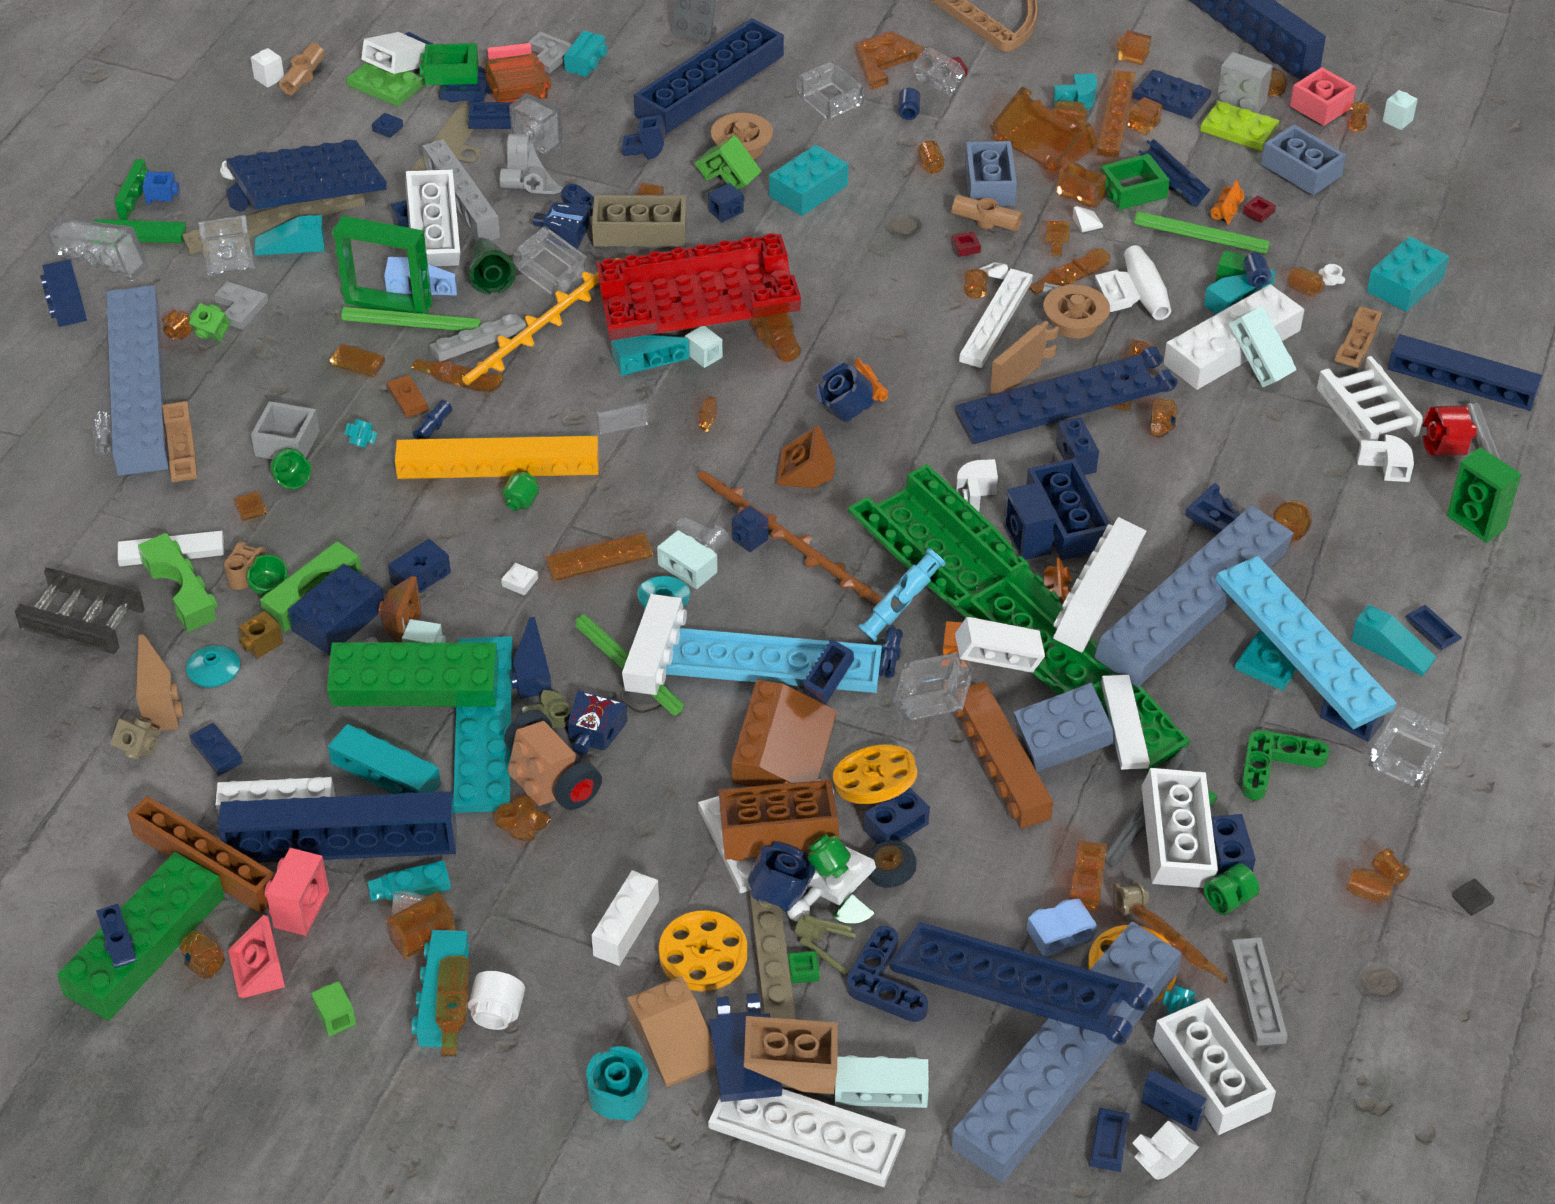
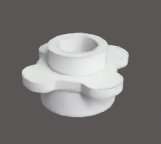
[1319,264,1345,285]

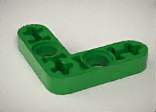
[1241,730,1330,800]

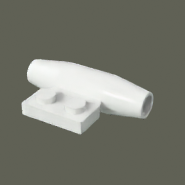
[1095,245,1171,320]

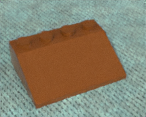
[732,679,837,787]
[718,779,839,861]

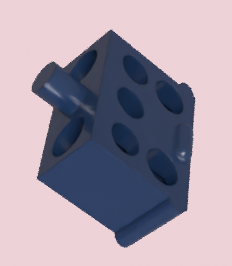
[96,903,137,968]

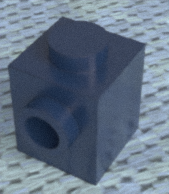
[708,183,745,223]
[732,505,768,553]

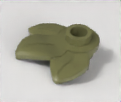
[521,690,572,729]

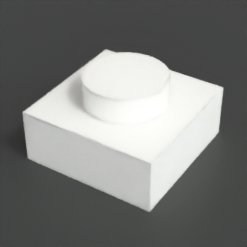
[501,563,538,595]

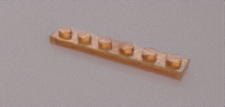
[1097,70,1136,158]

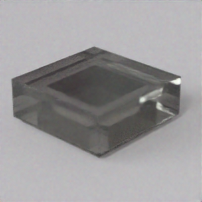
[1452,878,1495,916]

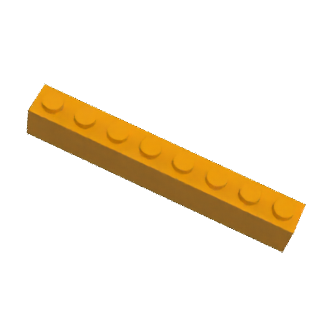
[395,436,599,479]

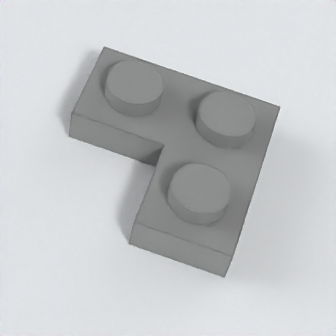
[528,32,572,74]
[214,281,268,330]

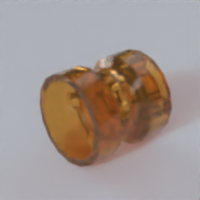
[771,328,801,362]

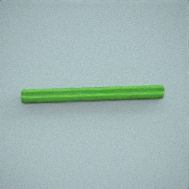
[1134,212,1270,254]
[341,307,481,331]
[575,614,684,716]

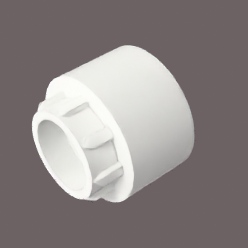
[468,971,525,1030]

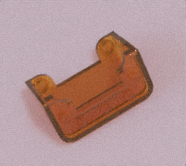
[990,86,1098,174]

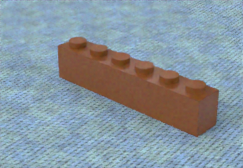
[952,682,1053,829]
[127,796,276,914]

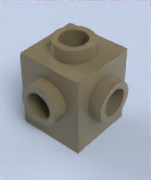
[110,717,161,759]

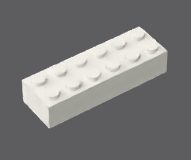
[1164,284,1304,390]
[1053,517,1146,653]

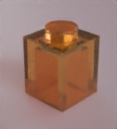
[1117,30,1152,65]

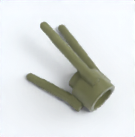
[795,914,857,976]

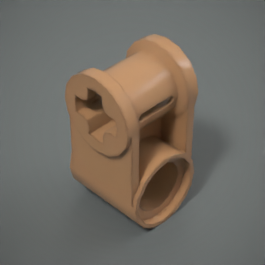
[224,541,267,590]

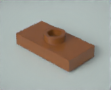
[386,375,428,418]

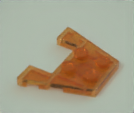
[856,31,943,90]

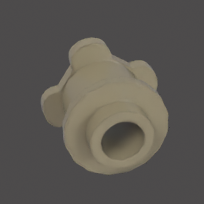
[1113,882,1149,916]

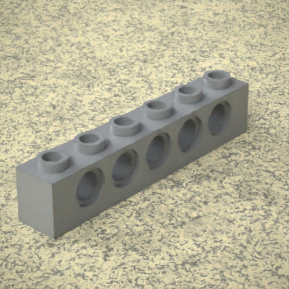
[423,139,500,241]

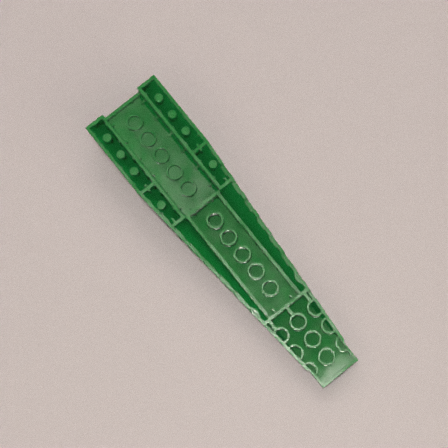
[848,464,1190,772]

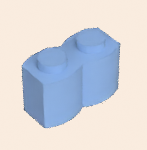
[1026,899,1097,956]

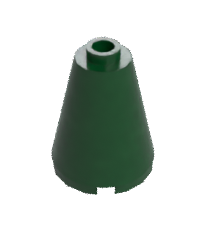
[469,238,516,295]

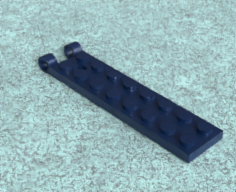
[955,346,1178,444]
[890,922,1154,1045]

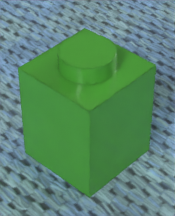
[311,981,356,1037]

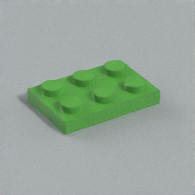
[346,62,425,106]

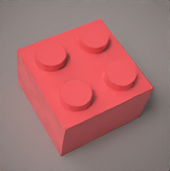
[1290,67,1356,126]
[265,848,329,936]

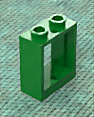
[420,43,479,86]
[1097,154,1170,210]

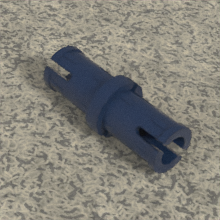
[413,400,453,439]
[879,627,903,678]

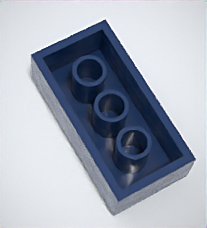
[1026,458,1111,560]

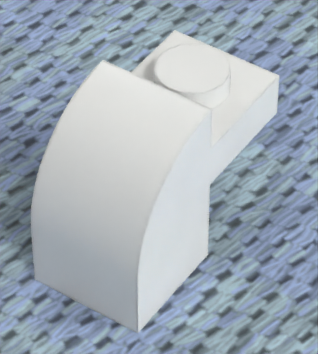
[1357,435,1414,482]
[956,459,998,512]
[1133,1121,1199,1180]

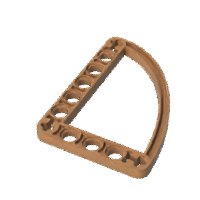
[930,0,1038,52]

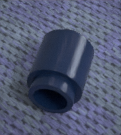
[898,88,920,120]
[1243,252,1272,287]

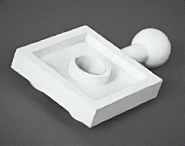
[787,846,876,922]

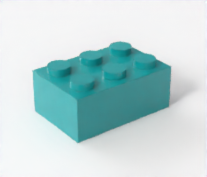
[769,145,849,216]
[1366,236,1449,312]

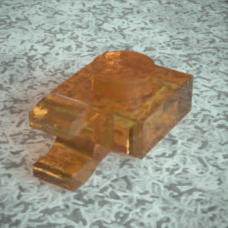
[1046,221,1070,256]

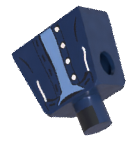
[533,203,591,250]

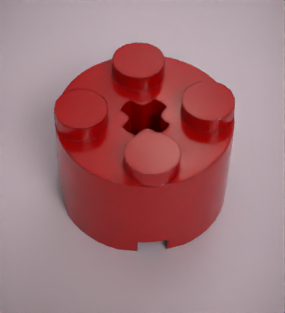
[1422,406,1477,456]

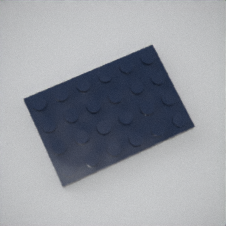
[226,140,387,210]

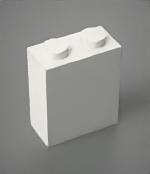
[361,32,425,74]

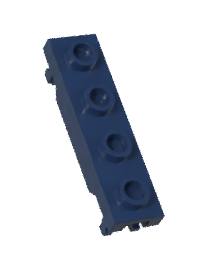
[1138,139,1211,207]

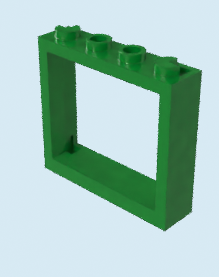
[332,216,433,314]

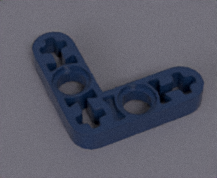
[846,926,928,1022]

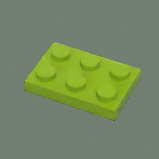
[1200,101,1279,151]

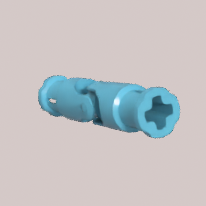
[857,548,946,642]

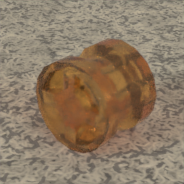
[964,269,988,298]

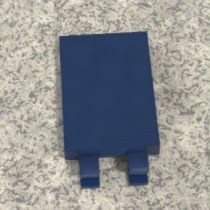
[710,993,782,1102]

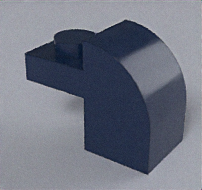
[621,115,666,160]

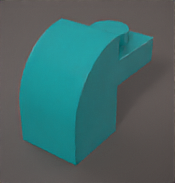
[1053,73,1097,113]

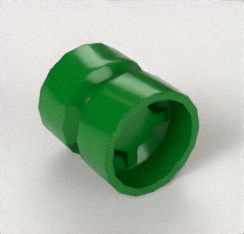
[1203,863,1260,915]

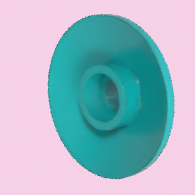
[638,576,690,608]
[186,645,240,688]

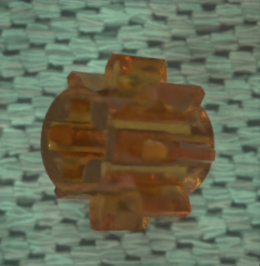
[162,310,193,340]

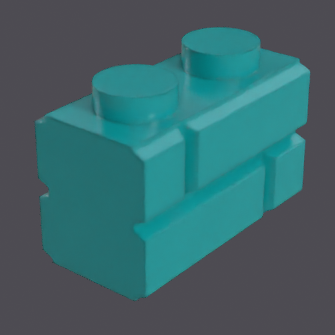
[564,30,608,77]

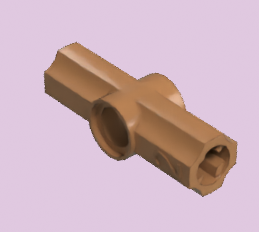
[279,43,325,95]
[951,195,1023,232]

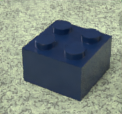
[1004,483,1057,560]

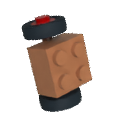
[504,710,602,810]

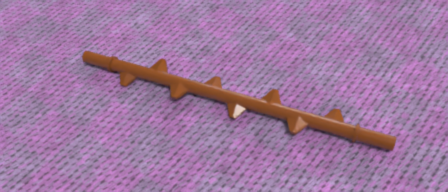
[698,470,882,605]

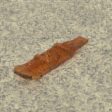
[1029,248,1110,295]
[411,359,504,392]
[1133,906,1228,984]
[435,956,470,1057]

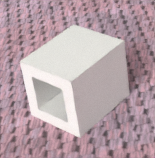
[251,48,284,88]

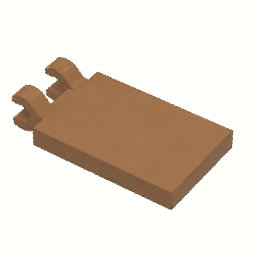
[990,321,1059,396]

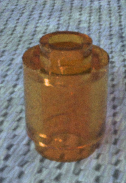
[1053,100,1087,125]
[917,140,945,174]
[1288,267,1325,297]
[1347,868,1393,904]

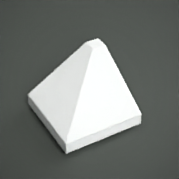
[1073,206,1103,232]
[976,262,1009,280]

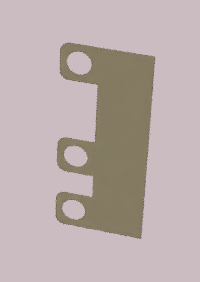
[411,102,482,171]

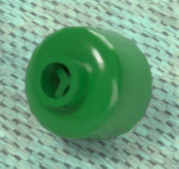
[502,472,539,511]
[808,834,851,879]

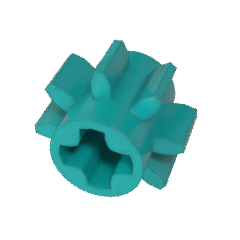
[344,419,377,448]
[1161,985,1200,1015]

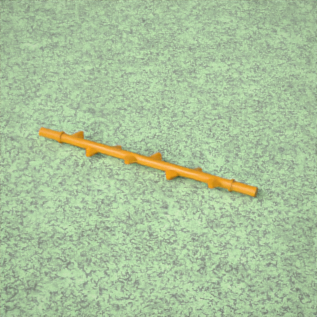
[462,258,619,385]

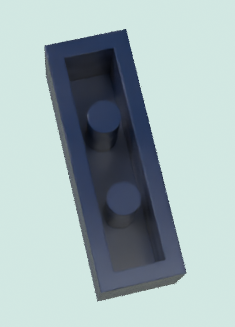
[40,259,87,327]

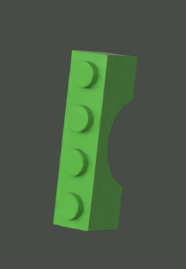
[138,533,218,633]
[260,541,362,632]

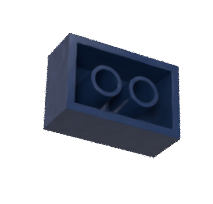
[287,564,384,655]

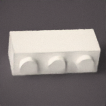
[955,617,1045,673]
[592,870,659,966]

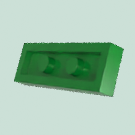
[115,159,150,220]

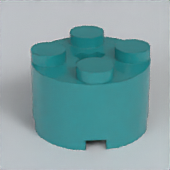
[586,1046,649,1121]

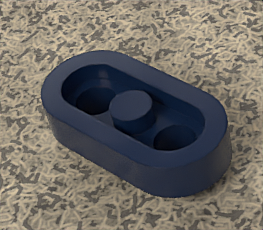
[561,184,594,216]

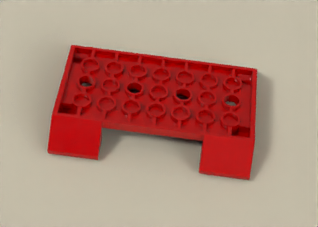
[597,233,801,341]

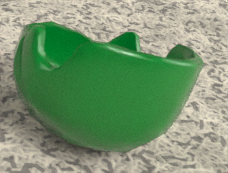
[270,448,312,489]
[246,554,288,596]

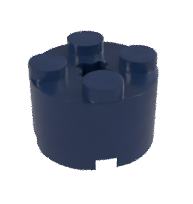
[816,362,874,422]
[748,842,815,911]

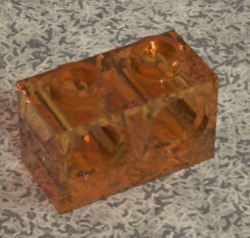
[1070,840,1107,911]

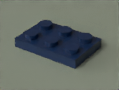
[1133,69,1211,119]

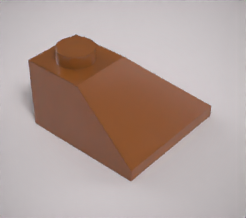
[776,425,835,488]
[379,576,422,643]

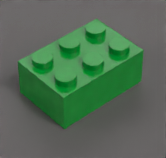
[1446,447,1522,543]

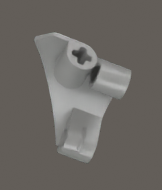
[500,134,563,194]

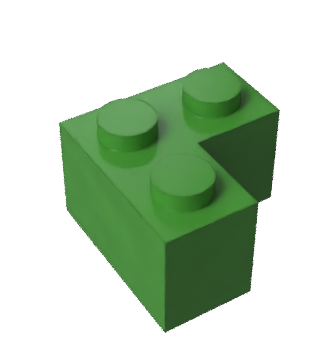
[694,135,761,189]

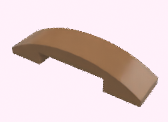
[1334,306,1383,368]
[162,401,197,482]

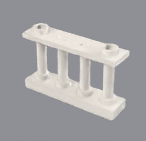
[1317,356,1423,442]

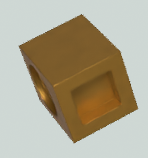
[238,611,283,659]

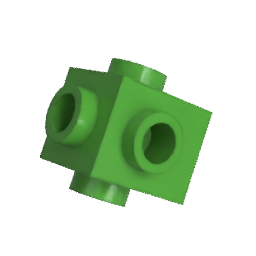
[189,303,231,343]

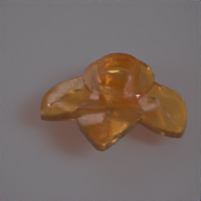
[494,796,551,841]

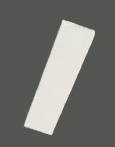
[118,531,224,566]
[1101,675,1150,770]

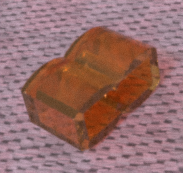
[1057,161,1106,207]

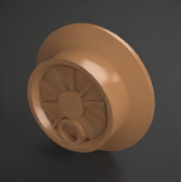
[711,113,773,159]
[1043,285,1110,338]

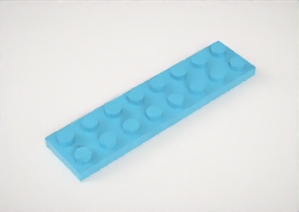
[1215,556,1397,729]
[666,628,882,693]

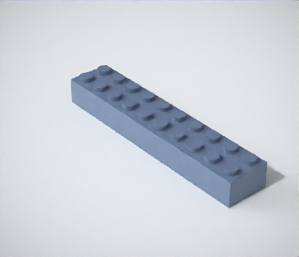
[107,285,169,476]
[1094,505,1294,688]
[952,922,1182,1184]

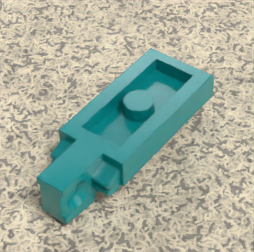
[367,861,451,903]

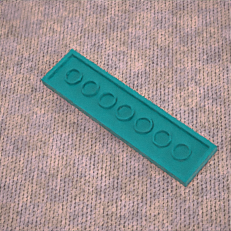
[453,636,513,813]

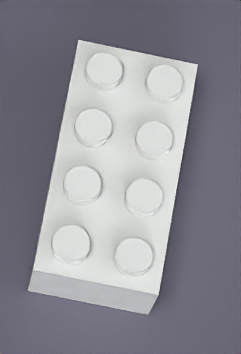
[405,170,460,266]
[1142,768,1218,888]
[1153,998,1276,1135]

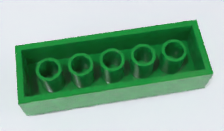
[327,643,499,707]
[56,852,225,1021]

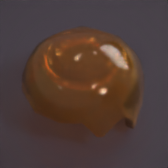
[1273,499,1312,542]

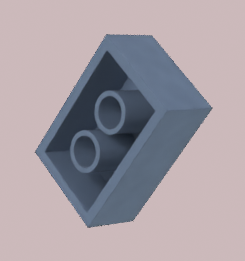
[1261,125,1346,195]
[965,141,1017,206]
[1014,683,1114,772]

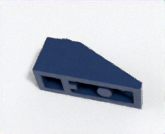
[510,617,552,699]

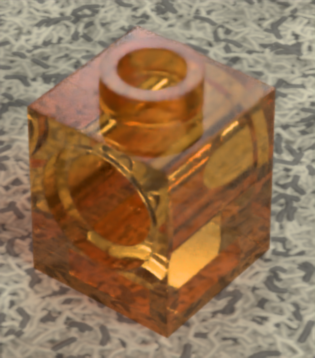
[1128,97,1163,135]

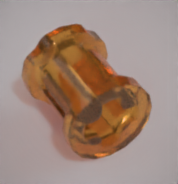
[1347,102,1370,131]
[1372,848,1411,886]

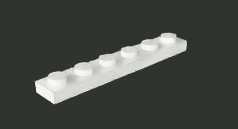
[959,269,1033,368]

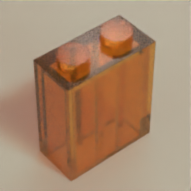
[485,53,551,103]

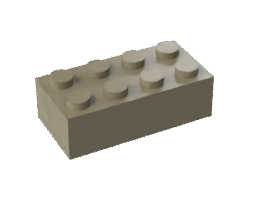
[592,195,687,247]

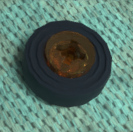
[867,840,917,888]

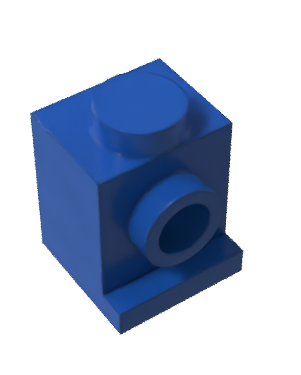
[143,172,180,204]

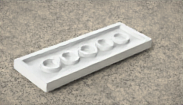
[708,1089,906,1187]

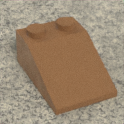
[136,635,184,731]
[627,976,715,1088]
[744,1016,838,1094]

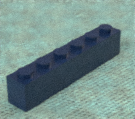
[1388,334,1543,411]

